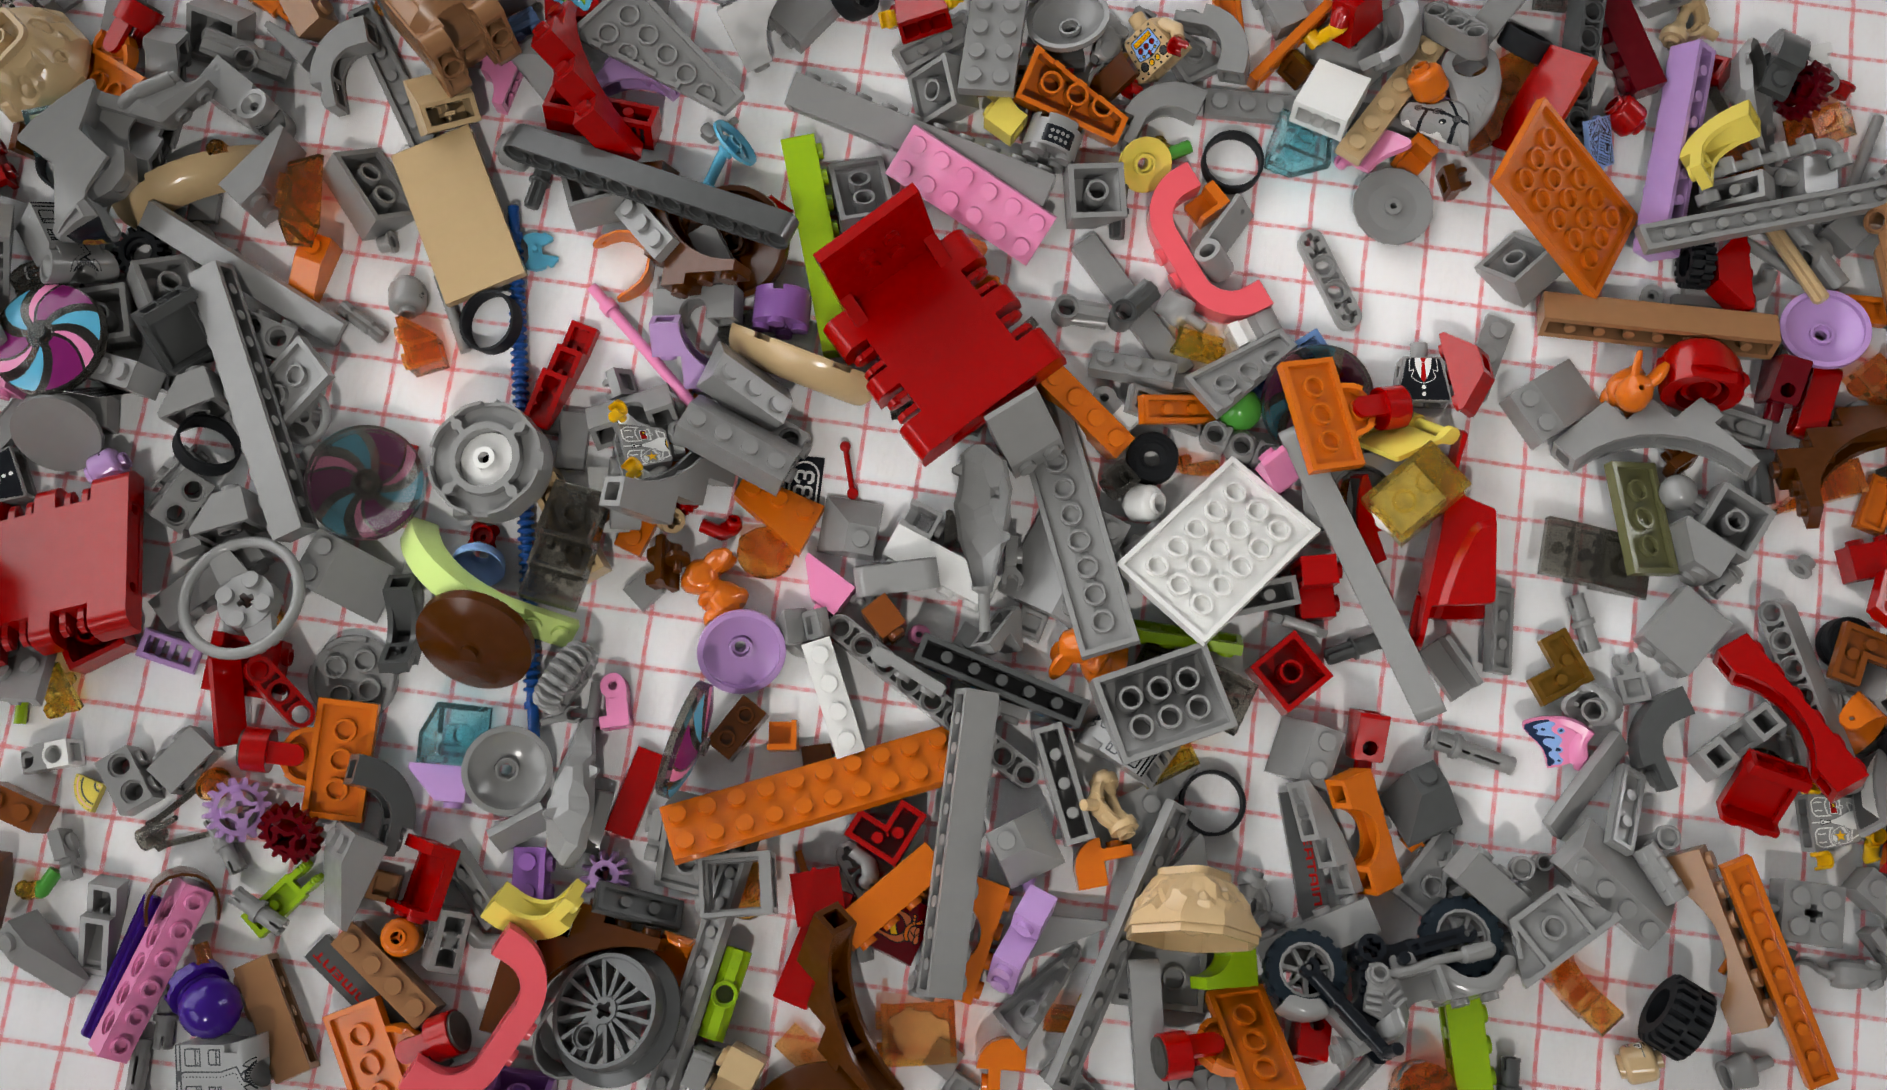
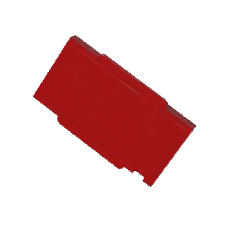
[1491,44,1599,153]

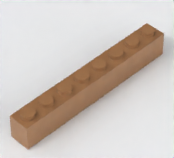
[1536,291,1782,360]

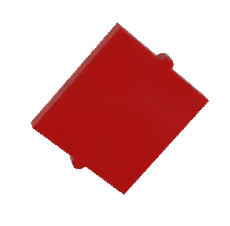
[789,866,846,927]

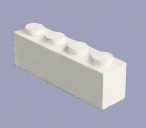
[882,523,1001,613]
[801,636,865,759]

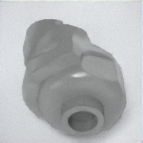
[1561,683,1623,727]

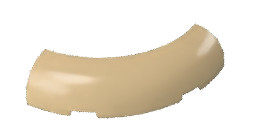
[112,144,259,229]
[728,322,872,406]

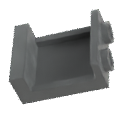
[130,286,215,377]

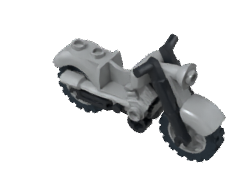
[1261,896,1516,1071]

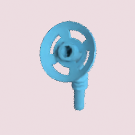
[700,119,757,187]

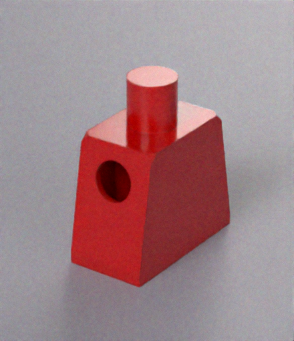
[1345,708,1391,768]
[1287,1019,1332,1066]

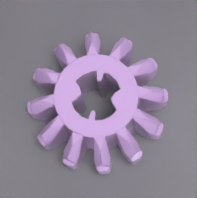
[580,850,633,893]

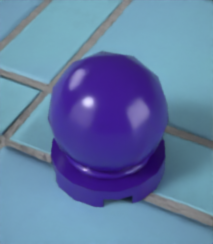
[164,959,244,1039]

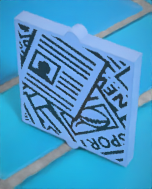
[1582,115,1614,170]

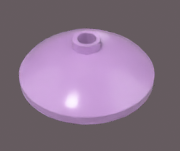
[1779,290,1872,370]
[697,609,786,694]

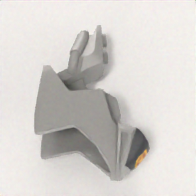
[17,70,217,245]

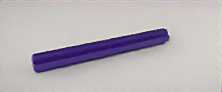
[81,893,161,1039]

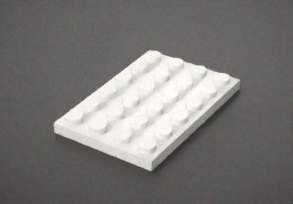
[1117,456,1321,647]

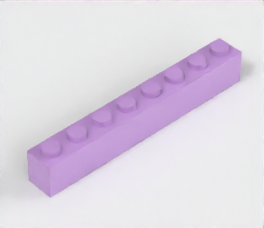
[1633,39,1716,262]

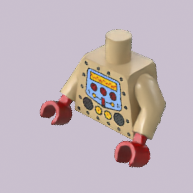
[1121,11,1193,100]

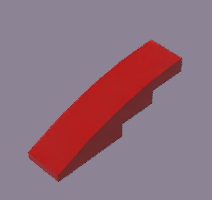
[524,320,601,431]

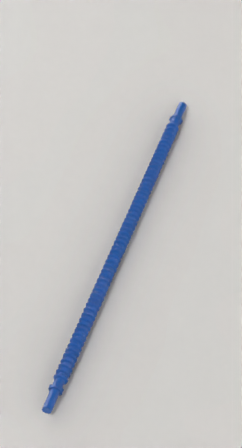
[508,205,541,737]

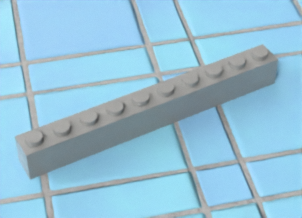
[784,71,1056,209]
[187,260,319,543]
[916,688,1001,1001]

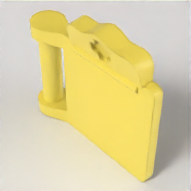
[1358,412,1460,462]

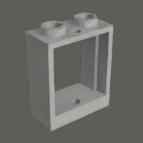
[693,850,779,920]

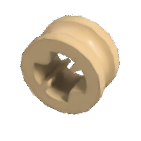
[656,508,685,534]

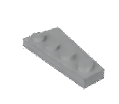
[1184,328,1297,420]

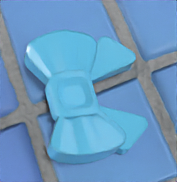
[523,233,559,272]

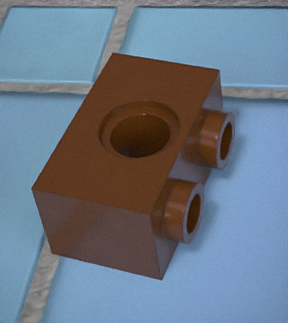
[706,695,769,762]

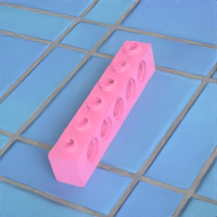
[88,876,214,1064]

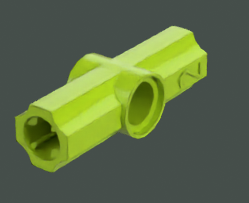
[698,945,752,1043]

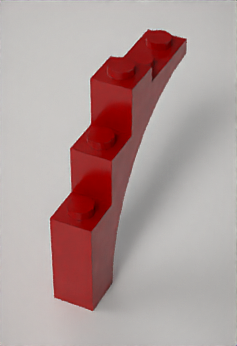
[531,0,643,161]

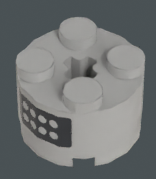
[1021,111,1085,174]

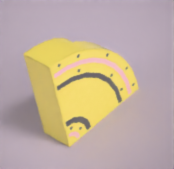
[74,774,107,813]

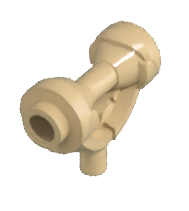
[1659,0,1719,49]
[1079,769,1139,841]

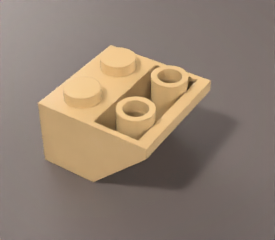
[403,74,482,137]

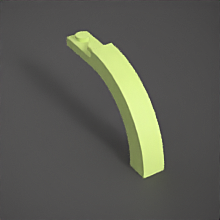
[400,516,580,647]

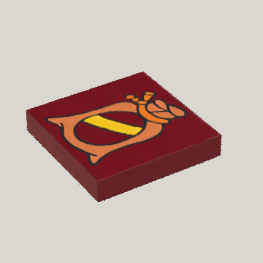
[869,902,927,966]

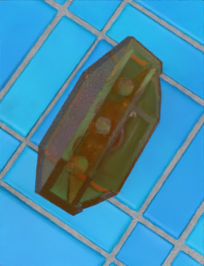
[274,154,324,248]

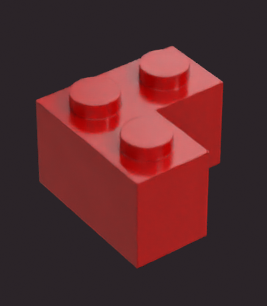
[1290,553,1343,622]
[844,799,928,867]

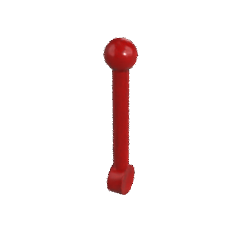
[840,441,859,500]

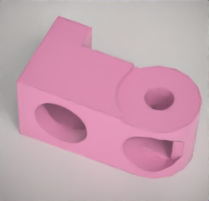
[599,673,634,731]

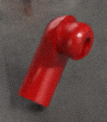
[699,515,743,541]

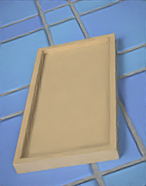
[391,124,528,308]

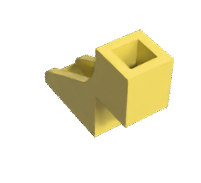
[983,96,1028,147]

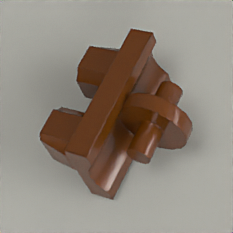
[645,533,691,593]

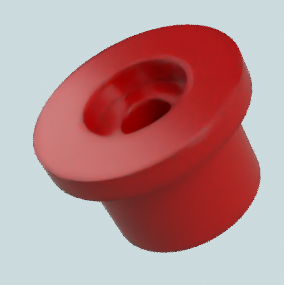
[1830,79,1856,101]

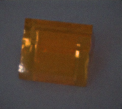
[1043,1004,1075,1033]

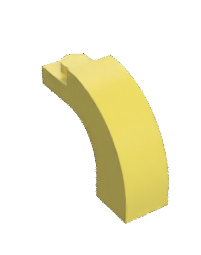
[1679,99,1761,190]
[480,878,587,940]

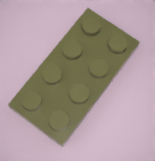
[1604,461,1679,577]

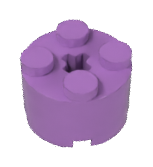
[752,283,812,340]

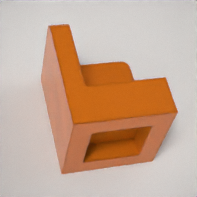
[1390,132,1440,176]
[1184,180,1230,230]
[767,720,799,752]

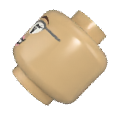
[1615,1041,1665,1085]

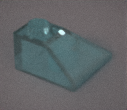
[1264,108,1332,178]
[416,702,493,765]

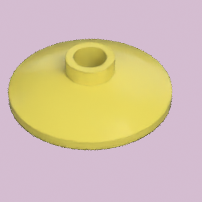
[1119,136,1172,193]

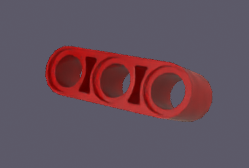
[1786,367,1843,440]
[243,656,316,728]

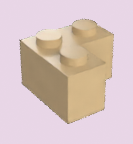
[705,1040,770,1090]

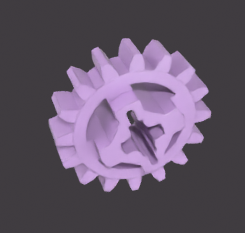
[201,778,272,843]

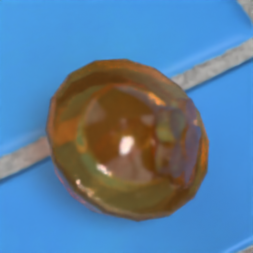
[195,767,231,801]

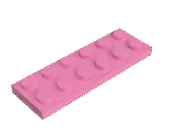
[885,124,1057,266]

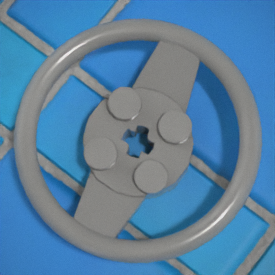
[177,536,305,660]

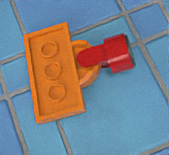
[87,0,165,96]
[1276,356,1414,475]
[236,697,381,823]
[1150,983,1306,1090]
[322,995,472,1090]

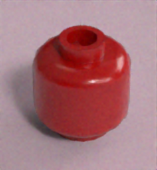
[1603,95,1647,137]

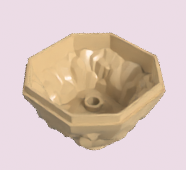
[0,6,92,123]
[1124,865,1262,954]

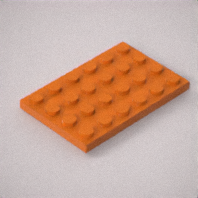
[1490,97,1638,299]

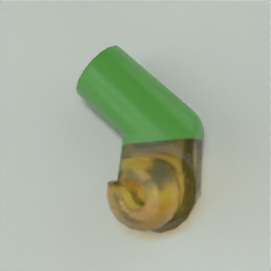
[1155,135,1193,161]
[14,866,61,900]

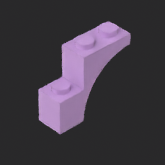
[595,57,681,102]
[649,315,709,392]
[986,884,1058,996]

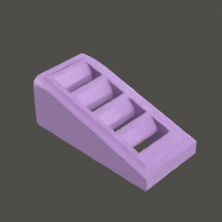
[135,627,203,675]

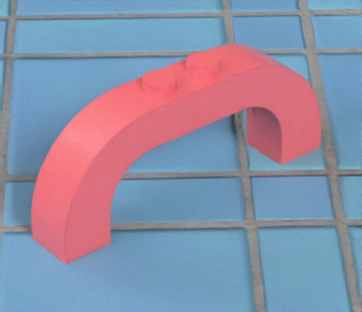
[1146,162,1274,324]
[398,922,547,1090]

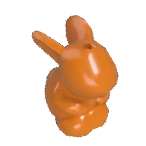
[1599,349,1670,417]
[680,548,749,626]
[1048,628,1129,684]

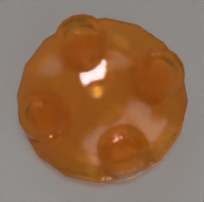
[737,526,795,580]

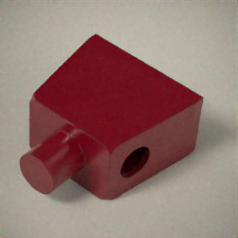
[1754,354,1813,424]

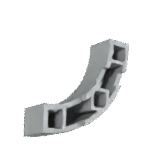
[129,25,192,182]

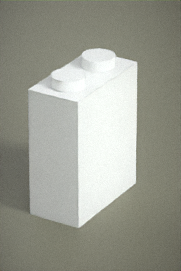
[1289,59,1371,142]

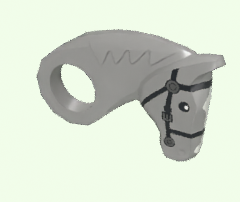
[1400,48,1502,151]

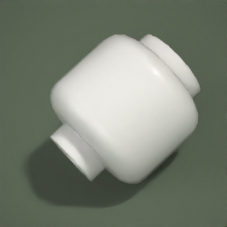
[1121,485,1166,522]

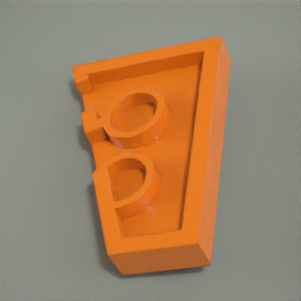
[734,479,825,557]

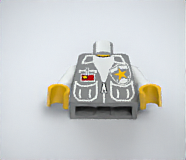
[608,399,686,480]
[1794,783,1862,871]

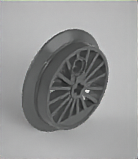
[552,947,681,1088]

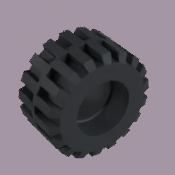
[1638,974,1717,1061]

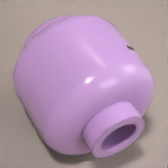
[83,448,133,484]

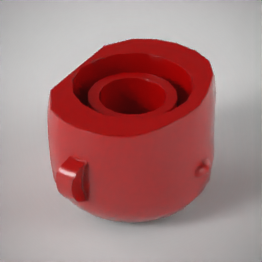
[1653,338,1750,412]

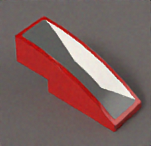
[1346,474,1387,564]

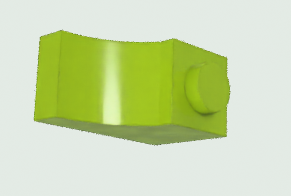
[1190,948,1259,990]

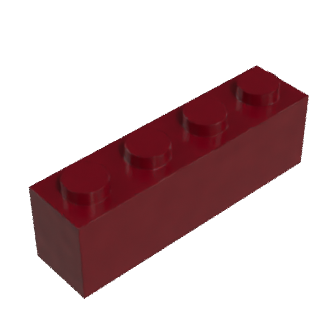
[1600,0,1667,100]

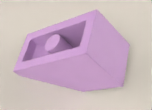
[408,762,472,809]

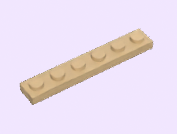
[1334,35,1446,167]

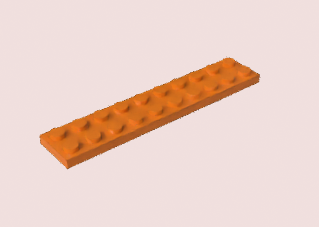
[659,726,949,866]

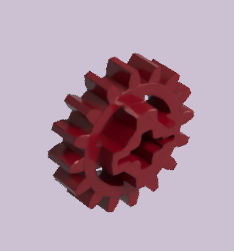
[1773,60,1834,122]
[257,801,325,865]

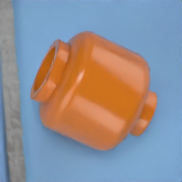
[1407,60,1449,105]
[380,917,425,958]

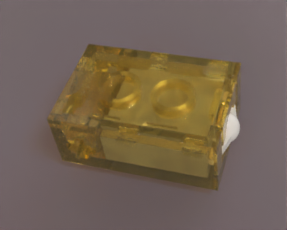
[1361,440,1472,548]

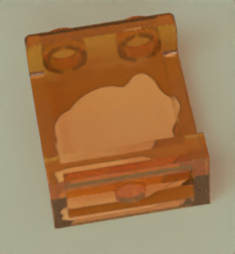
[875,1000,957,1068]

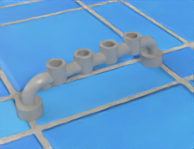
[1694,133,1854,208]
[1507,825,1681,881]

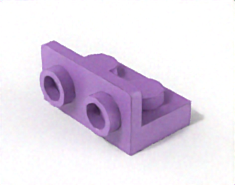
[512,847,556,900]

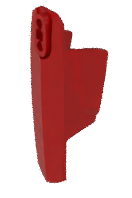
[1408,429,1497,652]

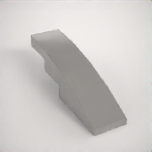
[1286,779,1364,895]

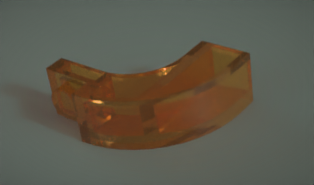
[1541,955,1624,1037]

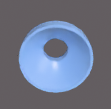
[453,541,506,586]

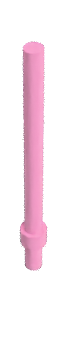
[588,284,695,407]

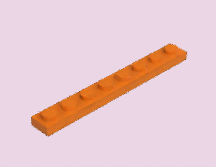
[1718,854,1839,1090]

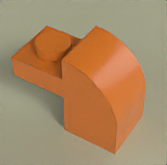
[1073,837,1134,891]
[976,1036,1027,1090]

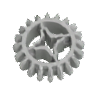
[532,639,599,717]

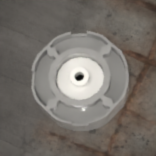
[427,401,553,523]

